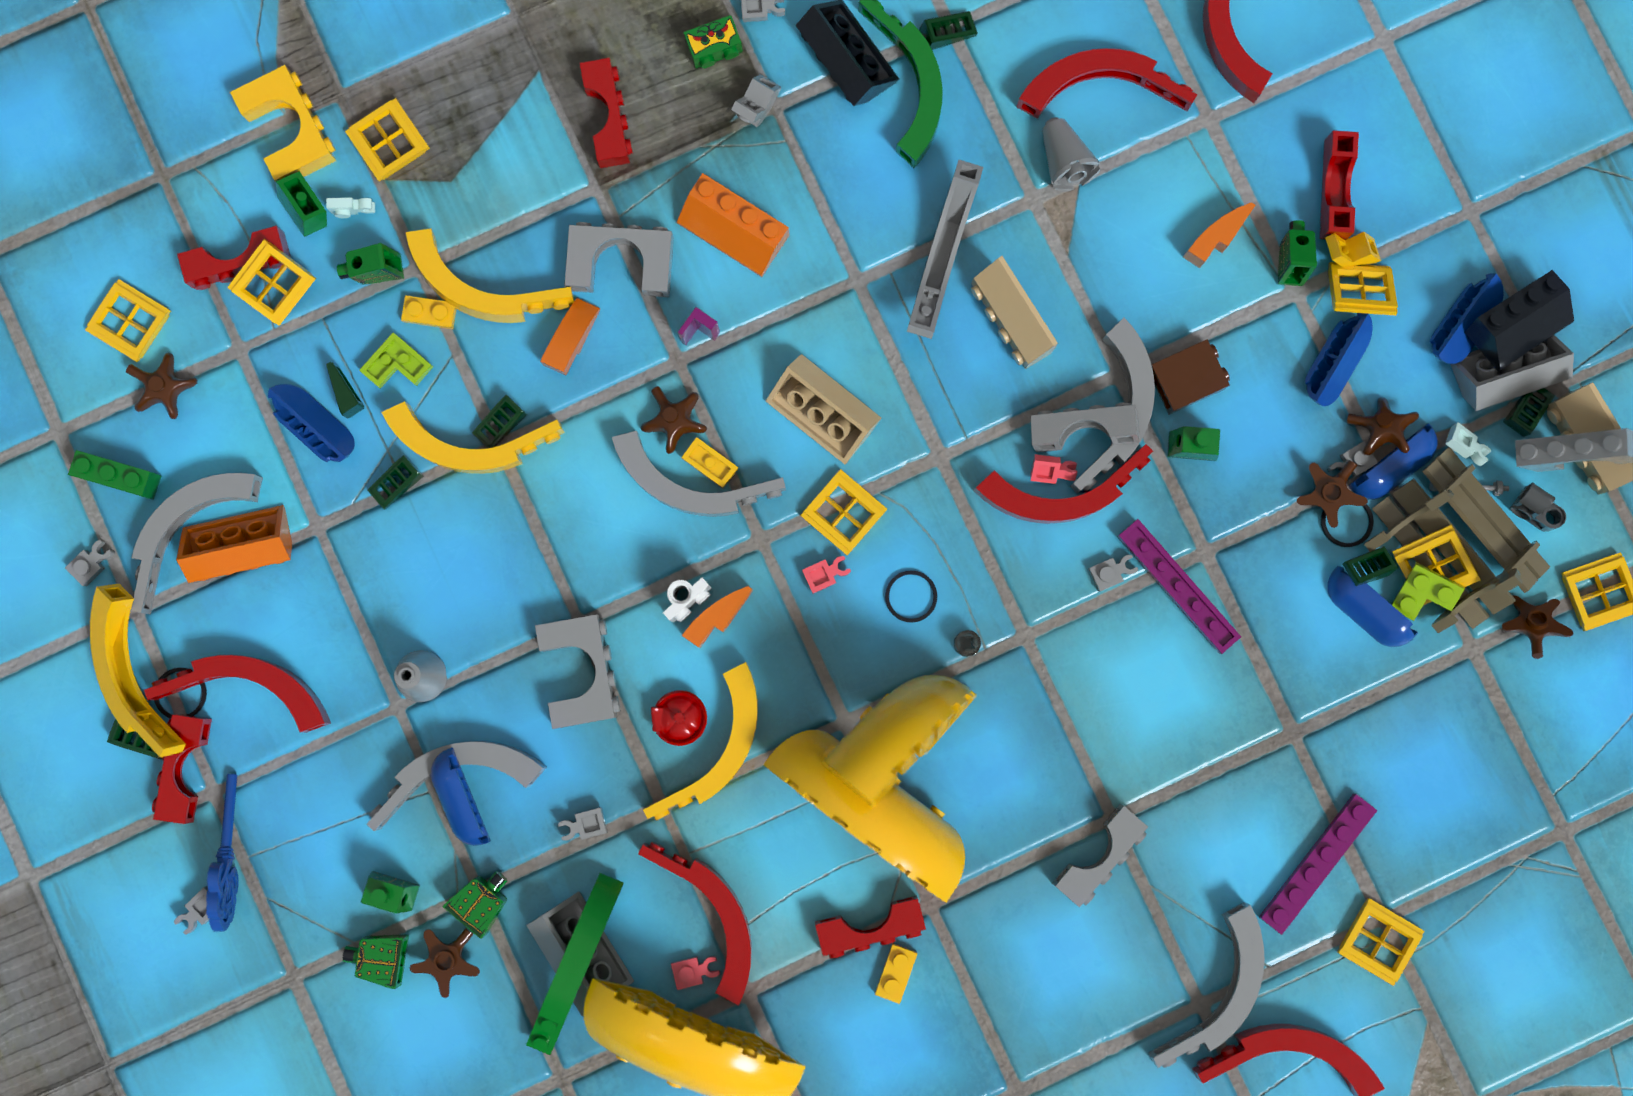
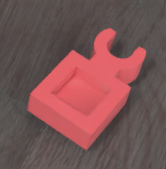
[802,556,851,594]
[671,956,720,990]

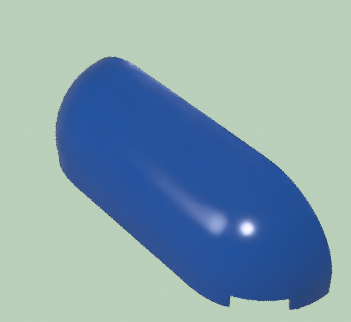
[1430,273,1504,364]
[1305,313,1373,406]
[268,384,355,462]
[1348,423,1438,500]
[1328,566,1418,647]
[431,747,491,846]

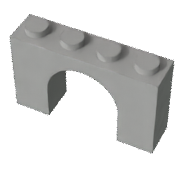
[565,222,674,297]
[1515,428,1633,472]
[535,614,621,729]

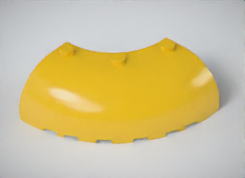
[822,675,977,808]
[763,730,965,903]
[584,978,806,1096]

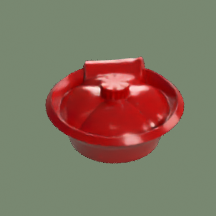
[651,690,707,746]

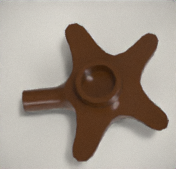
[126,352,198,419]
[640,386,707,454]
[1347,397,1419,455]
[1297,460,1368,528]
[1502,595,1573,659]
[409,927,480,998]

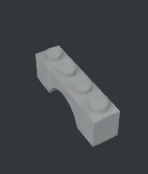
[1031,402,1140,452]
[1052,804,1148,907]

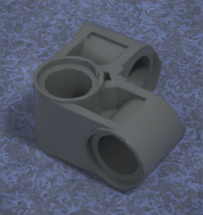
[1510,483,1566,532]

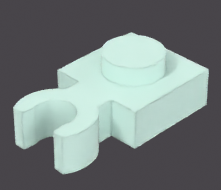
[326,198,375,219]
[1445,422,1491,466]

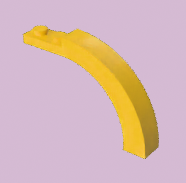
[405,228,574,323]
[381,401,565,474]
[90,583,185,757]
[643,662,758,820]

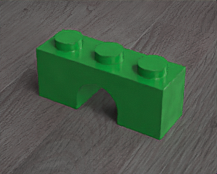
[68,450,161,500]

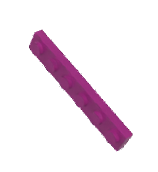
[1117,519,1241,654]
[1259,793,1377,935]

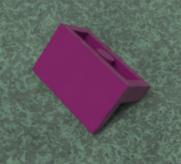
[678,307,720,345]

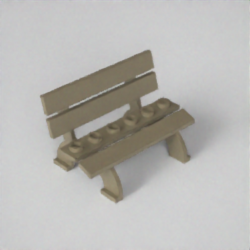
[1364,447,1550,633]

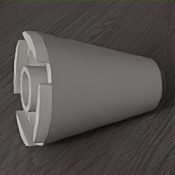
[1042,117,1100,192]
[394,650,447,702]

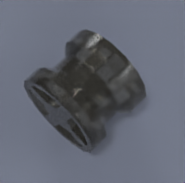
[953,630,981,657]

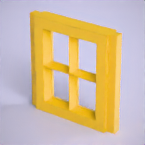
[345,98,430,182]
[227,239,316,326]
[1328,262,1398,316]
[85,279,171,362]
[800,469,887,556]
[1392,524,1481,605]
[1561,552,1633,631]
[1337,898,1424,986]

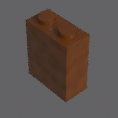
[1151,339,1230,415]

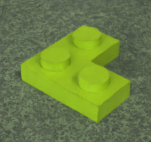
[359,332,433,389]
[1391,562,1465,621]

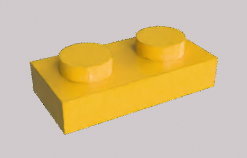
[401,295,457,329]
[681,437,739,489]
[875,943,918,1004]

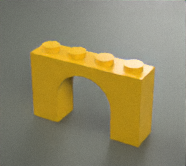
[230,65,336,182]

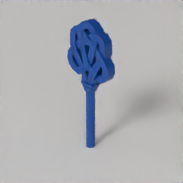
[206,774,239,932]

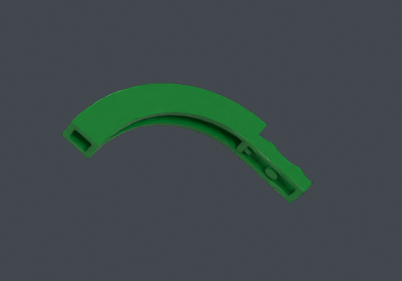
[858,0,943,168]
[526,873,624,1055]

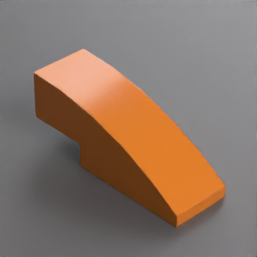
[1183,202,1255,268]
[540,298,600,376]
[682,586,753,648]

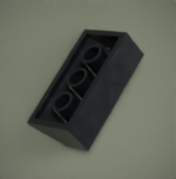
[795,0,900,106]
[1465,270,1574,372]

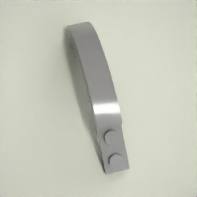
[907,160,983,339]
[1070,318,1155,493]
[612,431,786,517]
[131,473,263,614]
[366,741,547,831]
[1148,902,1264,1068]

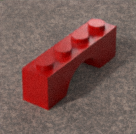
[580,58,633,169]
[1320,130,1359,240]
[177,226,291,290]
[152,714,212,824]
[815,895,926,959]

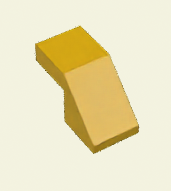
[1325,232,1381,267]

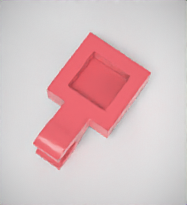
[1030,454,1077,484]

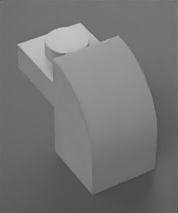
[731,74,782,127]

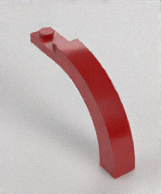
[1203,0,1273,103]
[1016,48,1197,119]
[973,444,1153,524]
[144,655,331,733]
[638,841,752,1006]
[1192,1024,1385,1096]

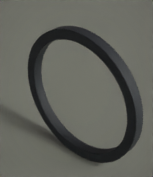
[1321,504,1374,547]
[885,570,937,623]
[154,668,207,718]

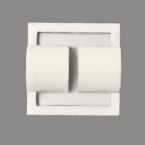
[663,578,712,623]

